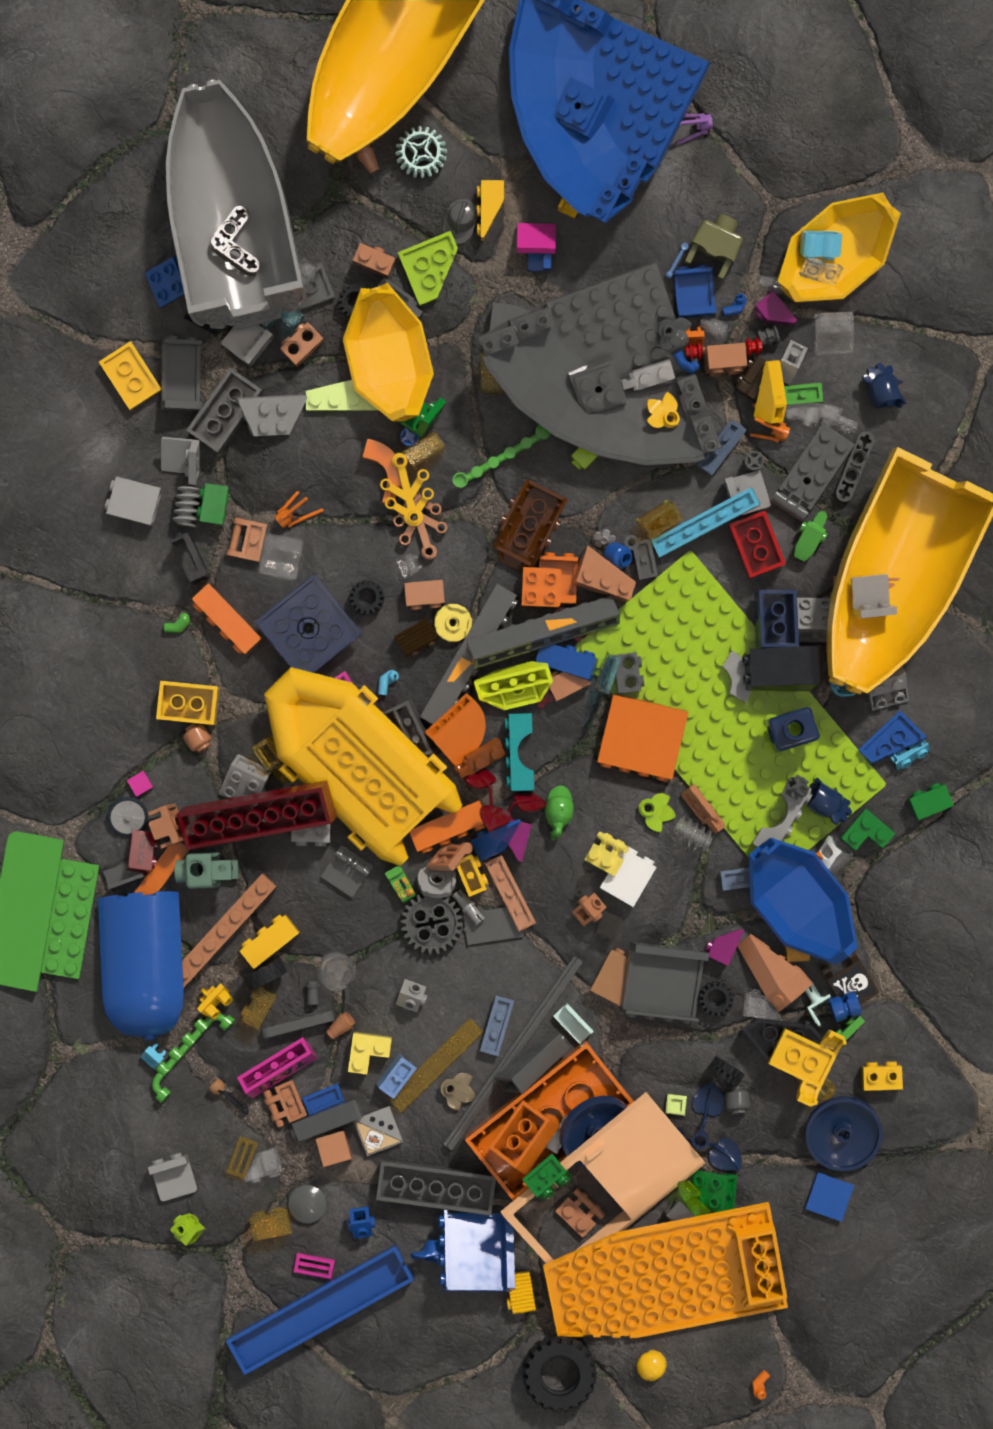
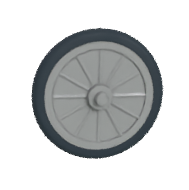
[107,797,148,837]

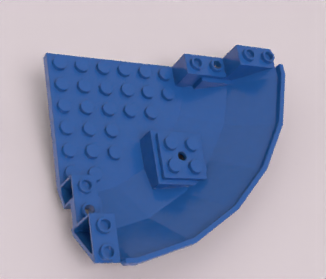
[509,0,711,223]

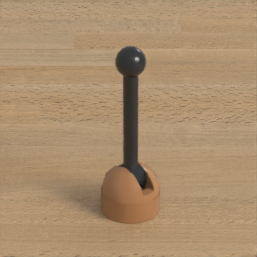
[208,1078,249,1115]

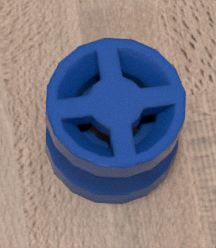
[400,428,420,448]

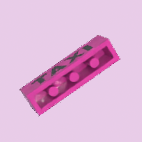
[237,1037,317,1098]

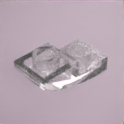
[799,258,844,285]

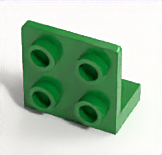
[398,397,447,438]
[522,1154,572,1201]
[689,1170,738,1213]

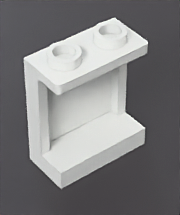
[600,846,656,907]

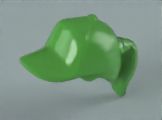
[545,786,574,841]

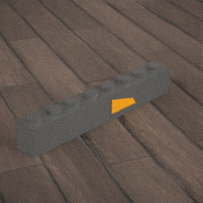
[420,584,518,724]
[467,596,620,669]

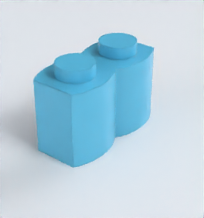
[800,231,842,260]

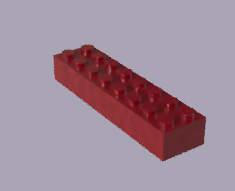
[176,780,337,850]

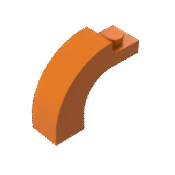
[363,439,403,506]

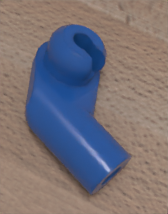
[673,350,700,374]

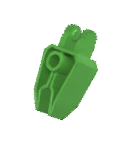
[794,511,827,562]

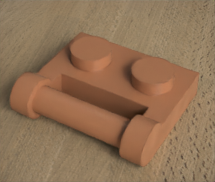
[226,518,268,562]
[427,842,473,871]

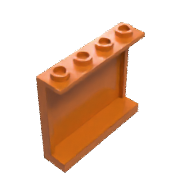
[597,693,688,782]

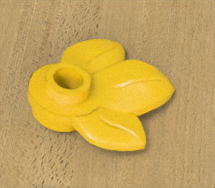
[647,392,680,428]

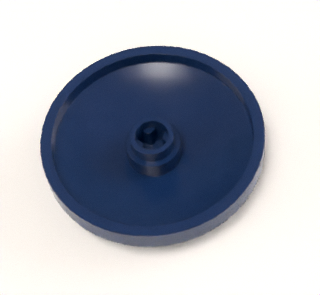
[560,1096,628,1168]
[805,1096,883,1171]

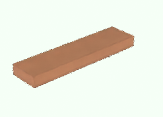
[485,854,536,932]

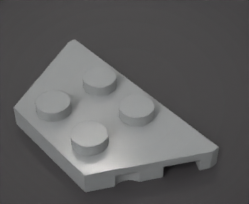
[236,395,307,436]

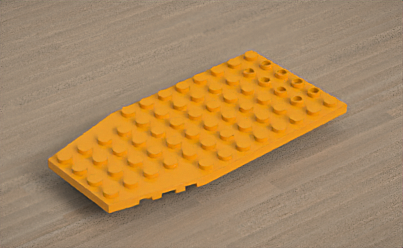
[543,1202,788,1338]

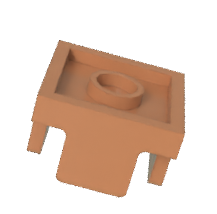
[148,803,184,849]

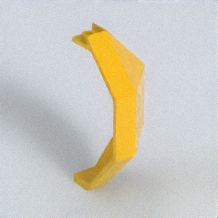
[778,193,901,302]
[343,283,434,421]

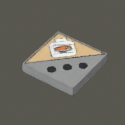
[354,1106,403,1156]

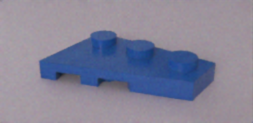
[858,710,927,764]

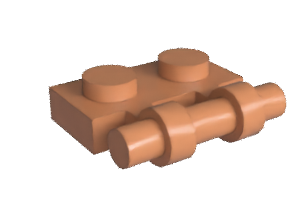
[263,1079,307,1128]
[555,1187,605,1238]

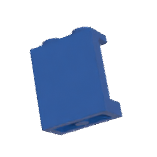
[674,264,717,318]

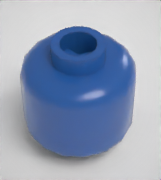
[604,542,632,569]

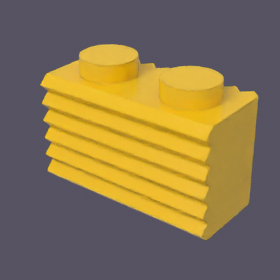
[507,1270,536,1314]

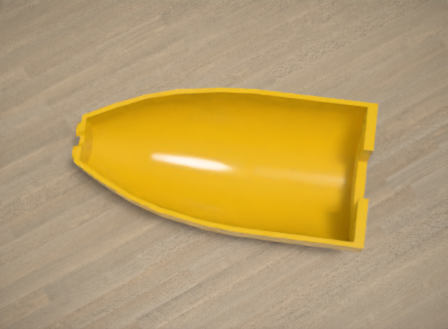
[306,0,485,165]
[827,447,993,695]

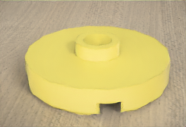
[434,604,472,642]

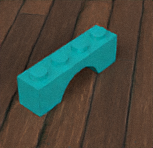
[505,713,534,791]

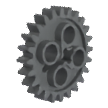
[401,895,463,954]

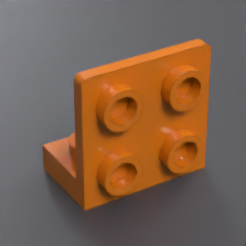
[522,567,562,607]

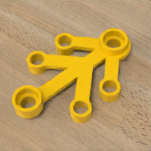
[380,453,434,526]

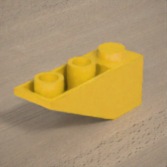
[477,180,504,241]
[754,360,787,423]

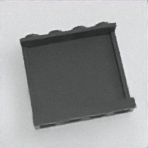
[620,942,709,1024]

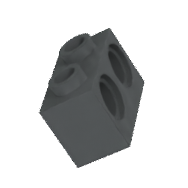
[613,652,645,694]

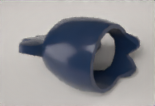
[862,363,907,409]
[806,778,852,825]

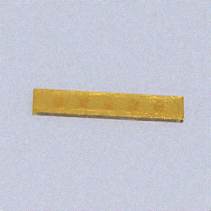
[388,1018,484,1113]

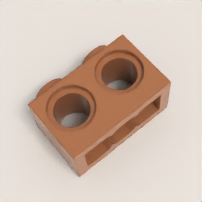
[280,322,324,367]

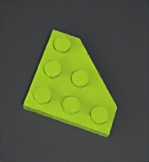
[398,231,458,306]

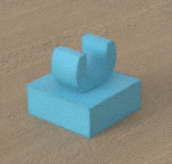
[141,1043,166,1070]

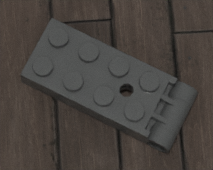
[770,423,855,523]

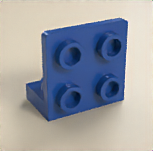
[145,256,185,307]

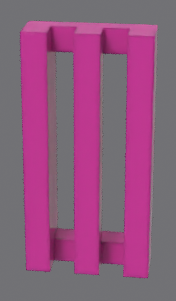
[293,1252,335,1279]

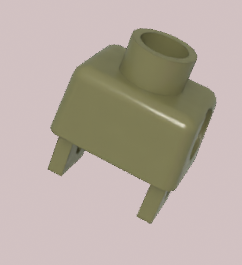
[684,214,743,282]

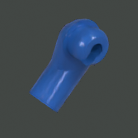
[722,293,747,317]

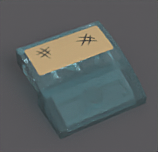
[594,654,621,695]

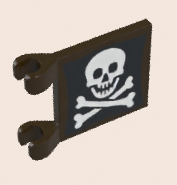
[820,951,879,1004]

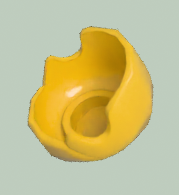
[636,1350,667,1381]

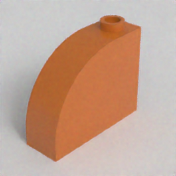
[424,693,486,767]

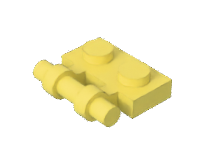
[585,832,629,877]

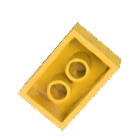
[156,681,220,726]

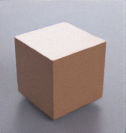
[316,1131,354,1167]

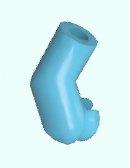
[378,670,399,695]

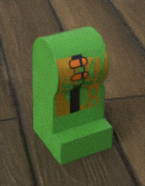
[385,865,417,903]

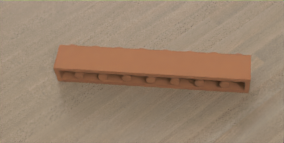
[182,873,277,988]

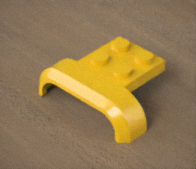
[768,1028,847,1107]

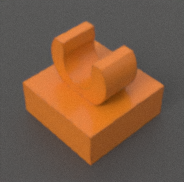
[685,327,705,347]

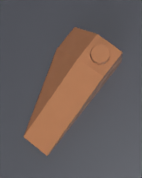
[738,934,813,1012]

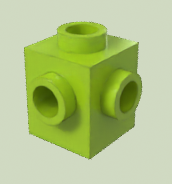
[170,1213,206,1246]

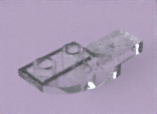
[784,403,859,433]

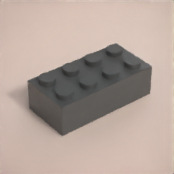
[186,368,263,455]

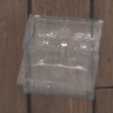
[259,533,304,579]

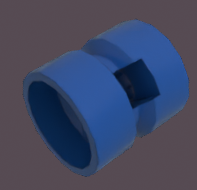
[828,991,862,1023]

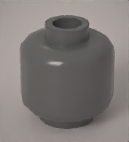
[724,1086,751,1116]

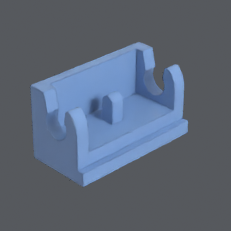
[376,1053,417,1099]

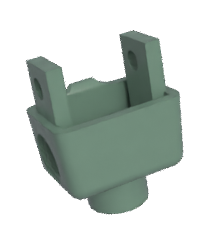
[175,852,239,889]

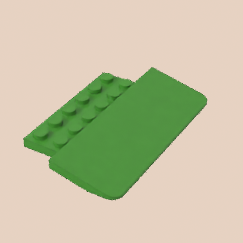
[0,831,100,992]

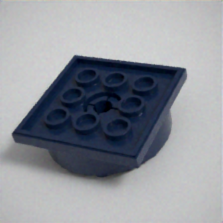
[255,574,362,673]

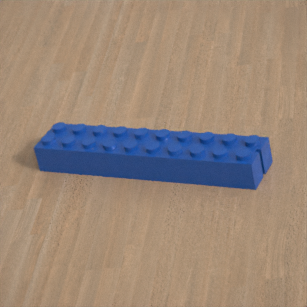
[226,1243,415,1375]

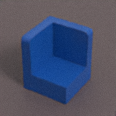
[528,253,551,272]

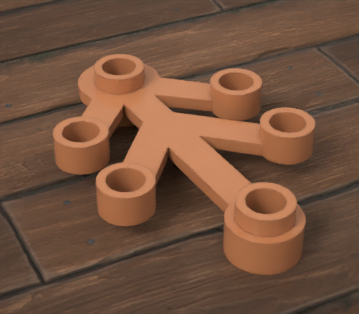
[393,491,447,560]

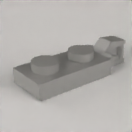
[621,359,675,390]

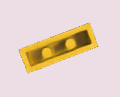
[240,914,300,969]

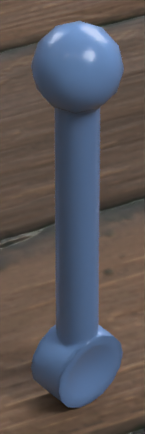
[665,243,689,279]

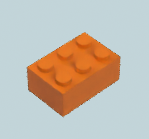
[489,1100,560,1175]

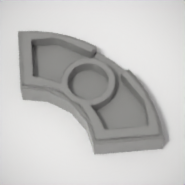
[722,651,750,703]

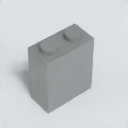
[105,476,163,527]

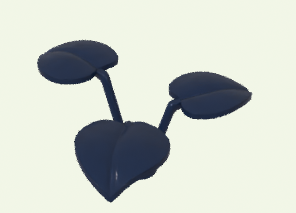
[676,1083,742,1171]

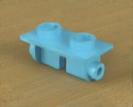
[890,740,930,770]

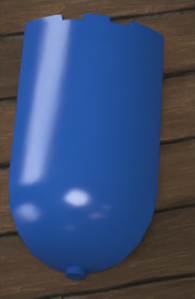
[98,892,184,1041]

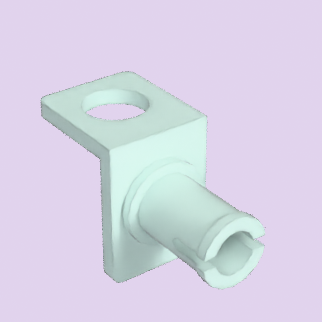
[805,982,831,1028]

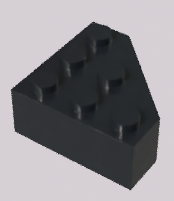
[742,1017,822,1076]

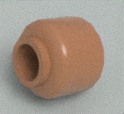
[183,723,212,753]

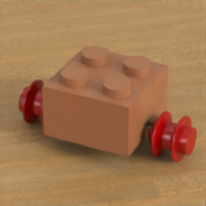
[685,337,763,377]

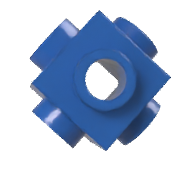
[347,1207,376,1239]

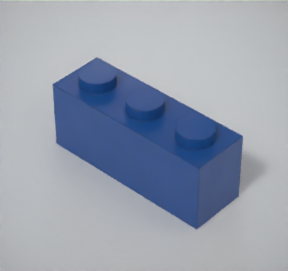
[535,643,599,681]

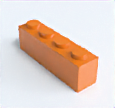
[192,583,263,655]
[409,801,485,853]

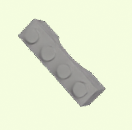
[751,786,812,847]

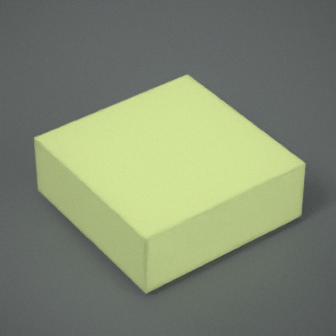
[665,1094,687,1116]

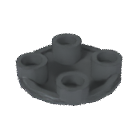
[288,1184,327,1223]

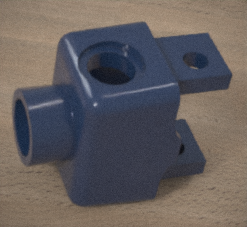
[765,707,820,752]

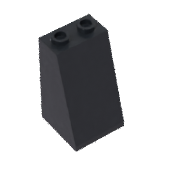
[742,646,824,692]

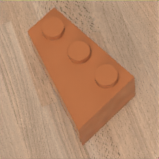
[572,546,636,603]

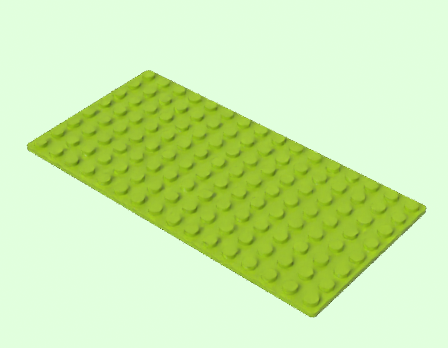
[575,551,886,858]

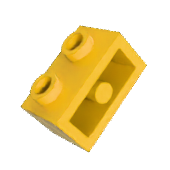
[457,854,489,897]
[861,1061,903,1091]

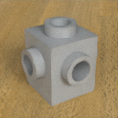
[396,979,428,1012]

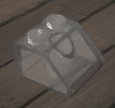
[813,312,854,355]

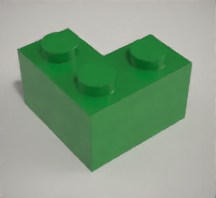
[839,809,895,851]

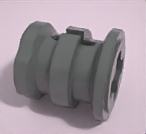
[757,325,780,347]

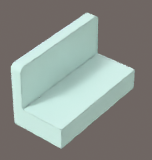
[553,1003,594,1044]

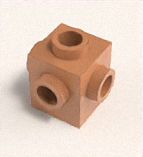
[572,893,607,926]

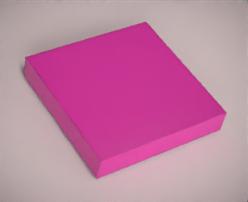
[517,223,556,254]

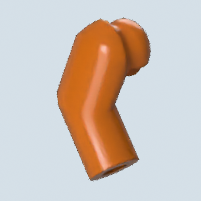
[752,1369,770,1400]

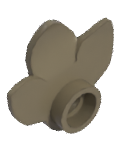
[440,1073,476,1111]

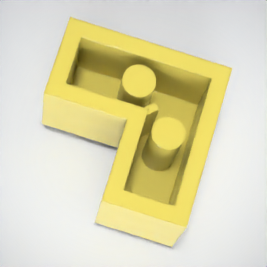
[348,1032,392,1074]

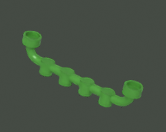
[453,425,551,488]
[152,1014,235,1103]

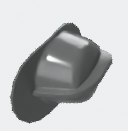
[443,199,478,244]

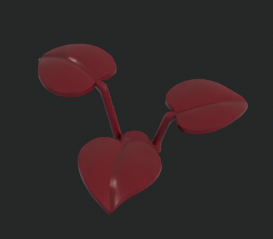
[464,769,546,832]

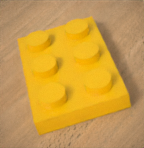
[99,341,161,411]

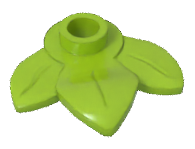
[638,793,676,832]

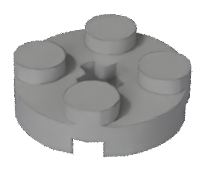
[418,866,456,898]

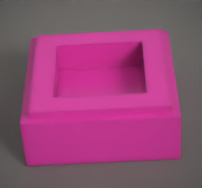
[127,771,153,797]

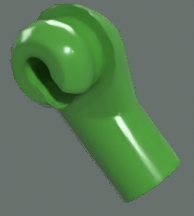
[164,613,190,633]

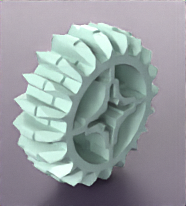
[395,126,447,178]

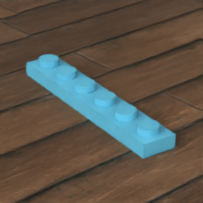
[651,487,761,557]

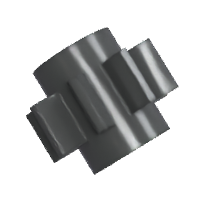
[785,774,809,800]

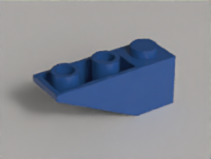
[471,819,521,862]

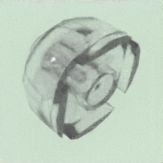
[317,952,356,991]

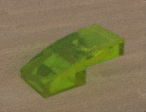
[677,1180,711,1216]

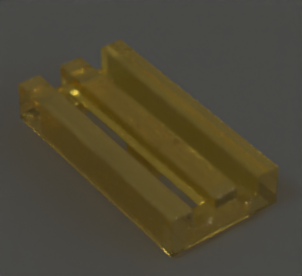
[226,1136,258,1179]

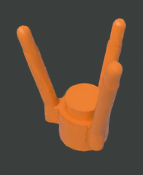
[750,403,790,443]
[274,491,324,528]

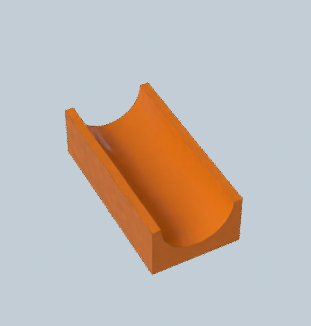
[465,1039,634,1201]

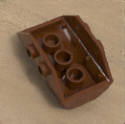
[493,479,568,571]

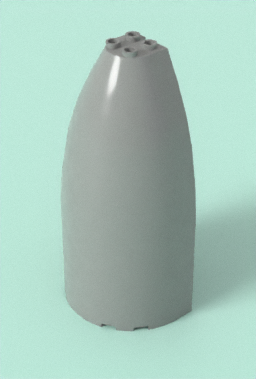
[166,80,306,329]

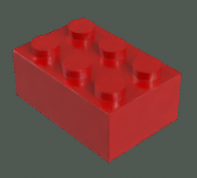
[728,511,786,579]

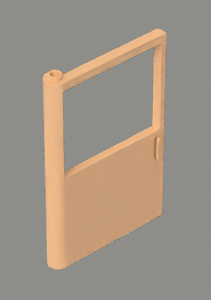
[501,1092,706,1263]

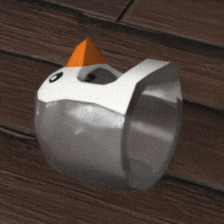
[816,835,854,874]

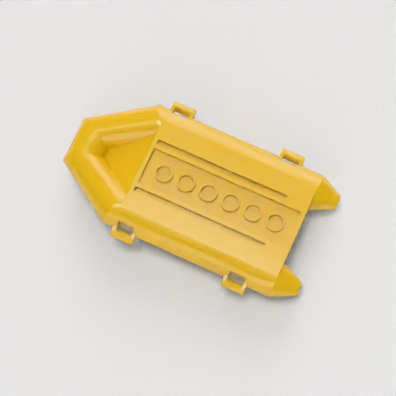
[264,667,462,866]

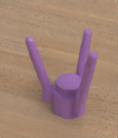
[675,113,713,145]

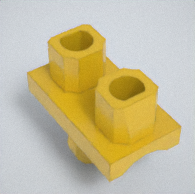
[197,983,233,1020]

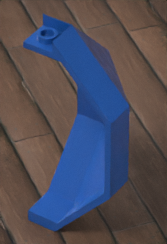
[749,838,858,965]

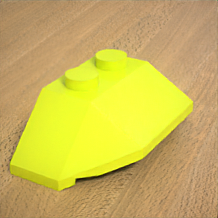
[474,661,553,710]

